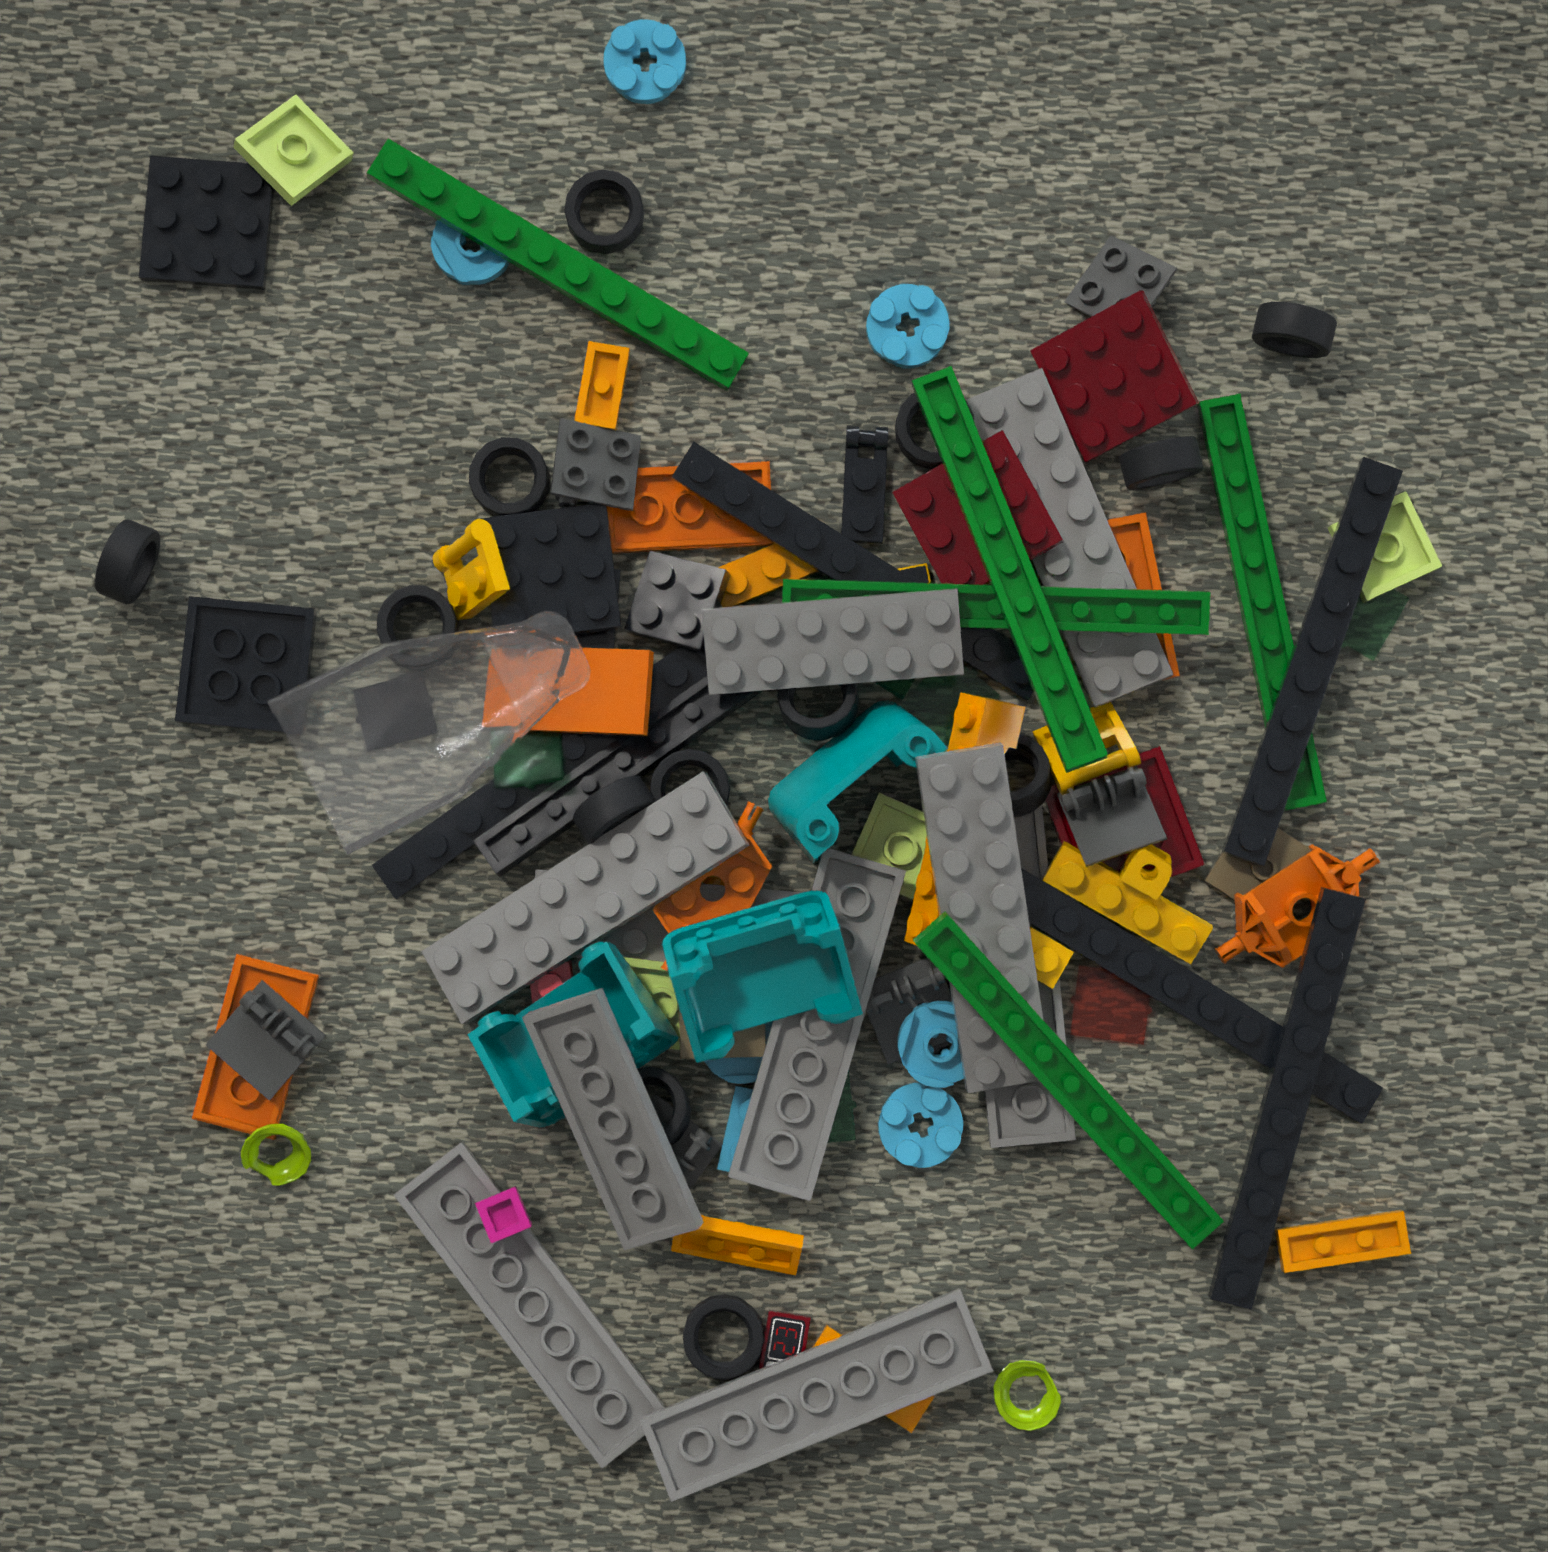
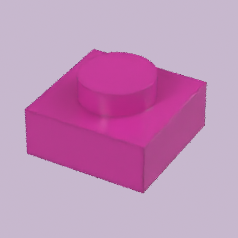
[475,1186,532,1243]

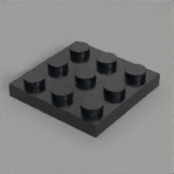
[139,156,274,290]
[480,504,622,645]
[175,596,317,735]

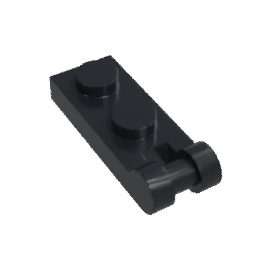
[841,425,888,544]

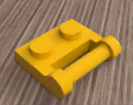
[433,519,510,620]
[1032,702,1141,795]

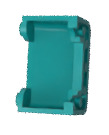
[768,700,948,864]
[662,890,863,1063]
[467,941,679,1127]

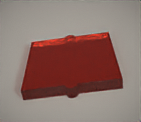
[1070,966,1152,1045]

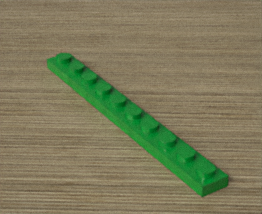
[367,138,749,391]
[912,366,1108,773]
[1197,394,1327,811]
[782,579,1211,635]
[913,911,1224,1250]

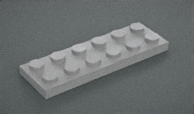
[702,588,964,695]
[522,988,704,1250]

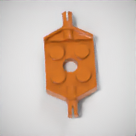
[653,801,772,971]
[1214,844,1380,968]

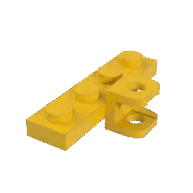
[1043,841,1213,964]

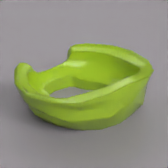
[241,1123,311,1186]
[993,1360,1061,1431]

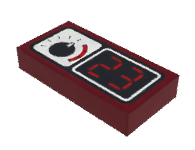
[759,1309,811,1369]

